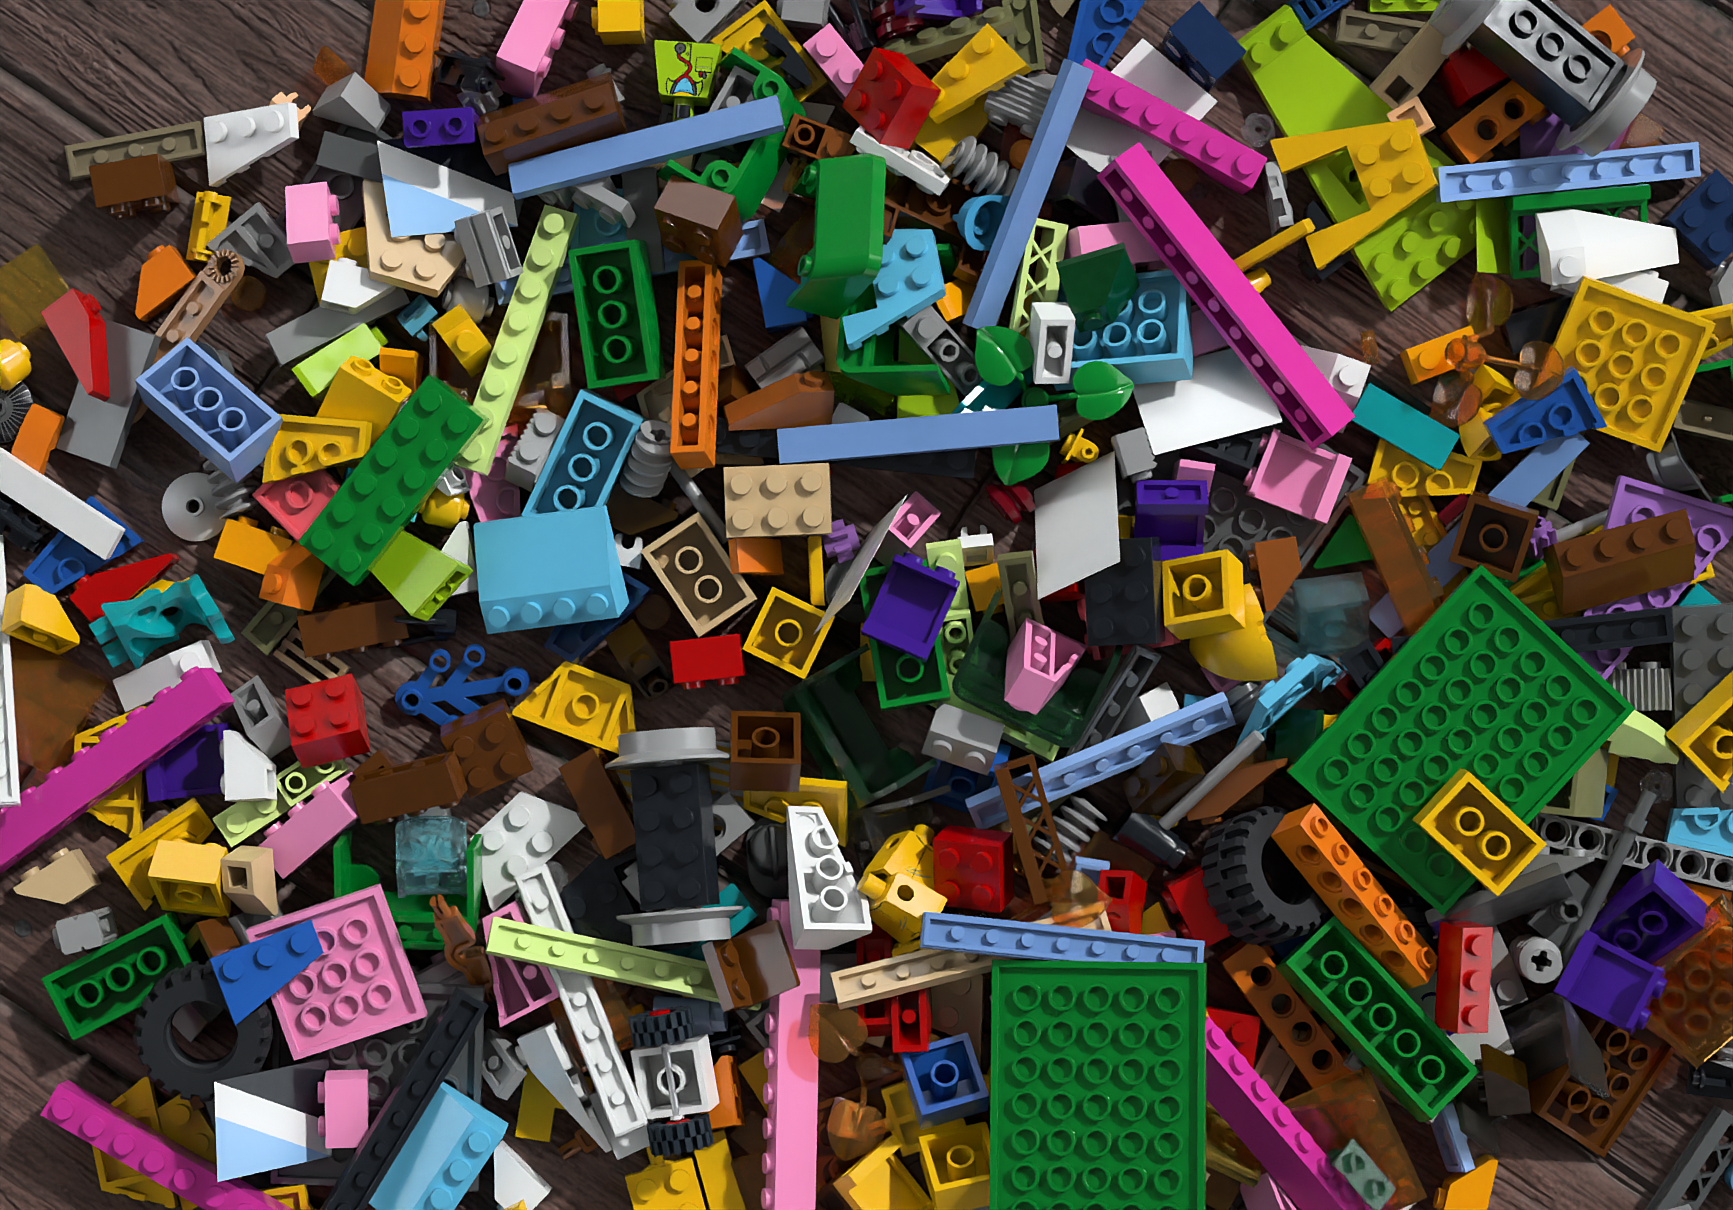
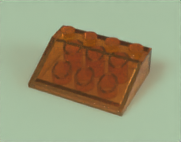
[10,636,109,774]
[1647,894,1733,1069]
[1282,1066,1428,1210]

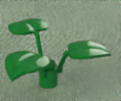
[974,326,1134,486]

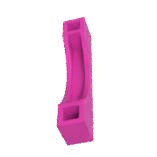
[1080,59,1268,195]

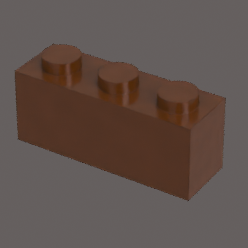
[297,593,409,660]
[558,748,636,860]
[349,751,468,825]

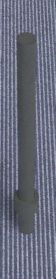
[1555,789,1657,980]

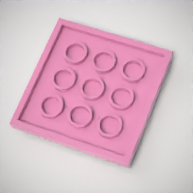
[246,884,428,1061]

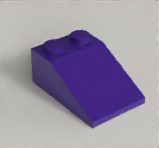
[1589,859,1707,964]

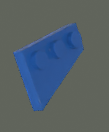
[1067,0,1145,68]
[1483,366,1607,454]
[22,496,146,595]
[209,920,324,1026]

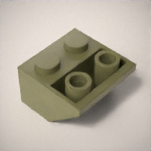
[1539,748,1609,818]

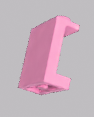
[1243,428,1352,525]

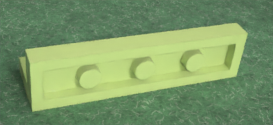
[1009,218,1069,343]

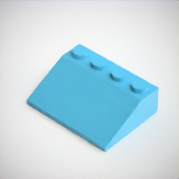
[1054,270,1193,391]
[473,505,629,634]
[369,1082,509,1210]

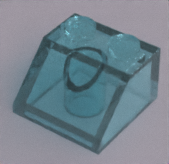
[1293,571,1370,658]

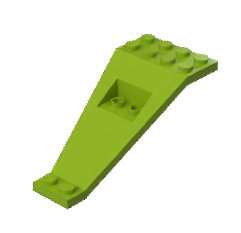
[1237,5,1476,311]

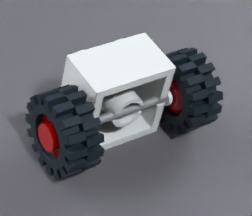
[628,1006,720,1156]

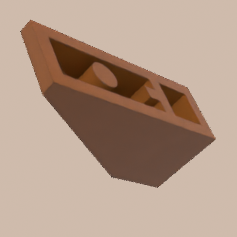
[723,371,835,431]
[1186,758,1289,825]

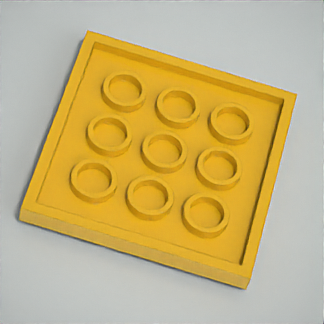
[1535,275,1716,453]

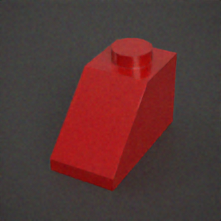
[891,987,933,1053]

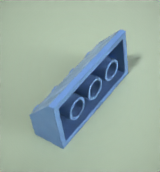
[135,337,283,483]

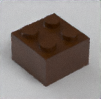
[89,153,180,221]
[654,175,743,267]
[1448,490,1539,582]
[440,698,534,798]
[729,711,801,792]

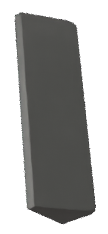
[1064,644,1161,758]

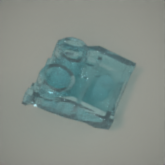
[395,816,467,898]

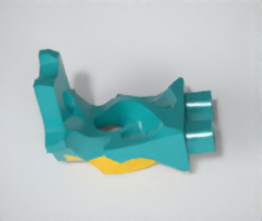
[89,573,235,669]

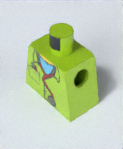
[654,40,722,121]

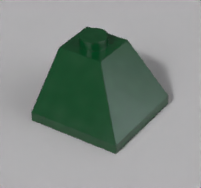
[1056,243,1140,333]

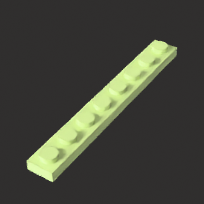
[454,205,580,476]
[485,917,761,1011]

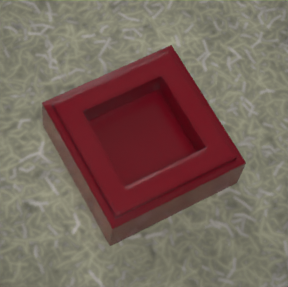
[1438,493,1469,527]

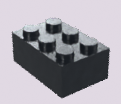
[1084,536,1165,646]

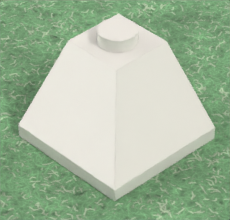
[1278,345,1371,433]

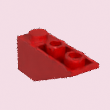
[1096,870,1147,934]

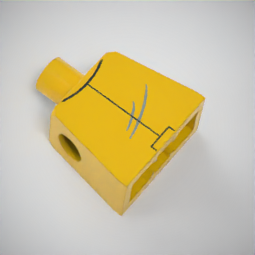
[863,824,935,891]
[857,871,947,944]

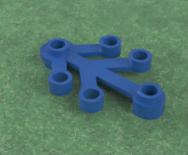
[395,644,529,726]

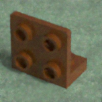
[701,920,800,1012]

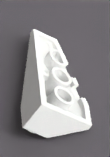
[1535,208,1679,286]
[786,806,872,950]
[515,1019,613,1153]

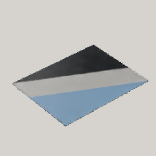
[377,133,518,237]
[214,1058,332,1182]

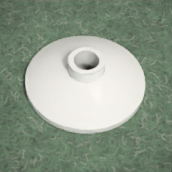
[162,473,228,541]

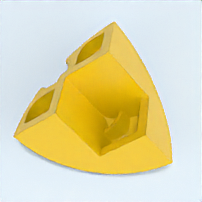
[1459,363,1530,461]
[1189,583,1278,681]

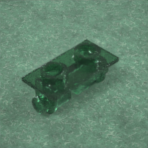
[1328,1138,1396,1210]

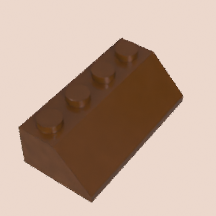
[477,72,627,176]
[1542,508,1696,616]

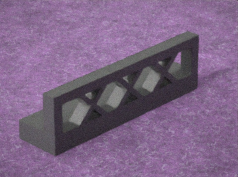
[1645,1105,1733,1210]

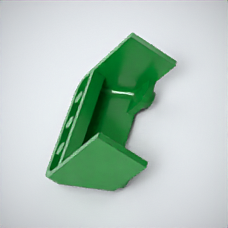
[657,47,806,223]
[786,153,886,320]
[836,244,956,396]
[333,831,482,950]

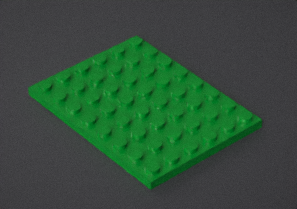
[1286,564,1636,916]
[989,960,1207,1210]

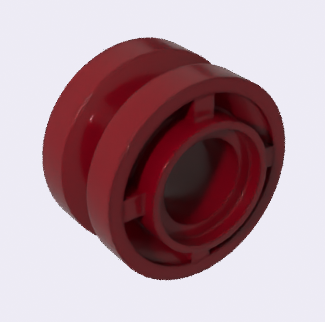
[870,0,924,41]
[985,479,1037,525]

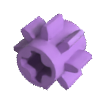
[1525,516,1558,559]
[821,519,861,563]

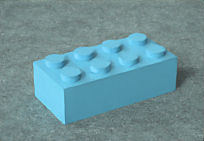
[521,388,649,516]

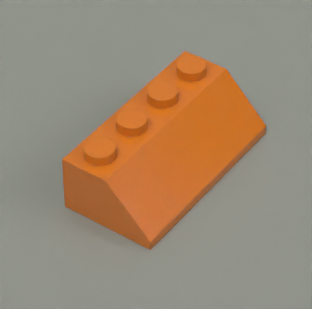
[364,0,446,104]

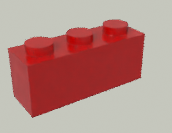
[1434,921,1493,1034]

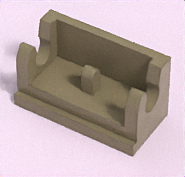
[1670,398,1733,445]

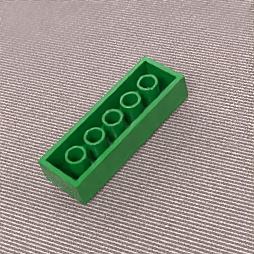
[298,375,490,586]
[1275,916,1480,1123]

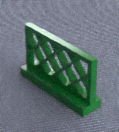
[1504,183,1651,279]

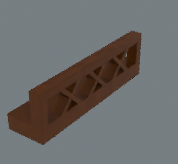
[993,754,1073,905]

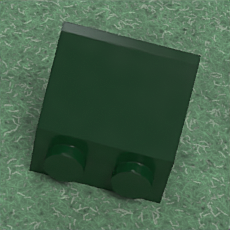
[1264,708,1324,778]

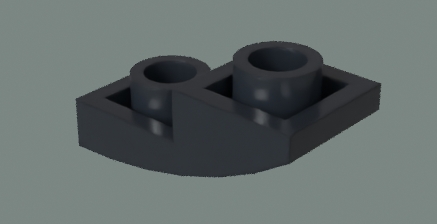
[760,23,812,92]

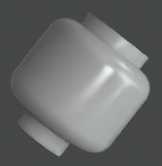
[441,276,495,325]

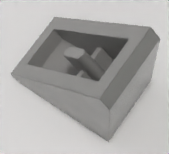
[312,72,391,133]

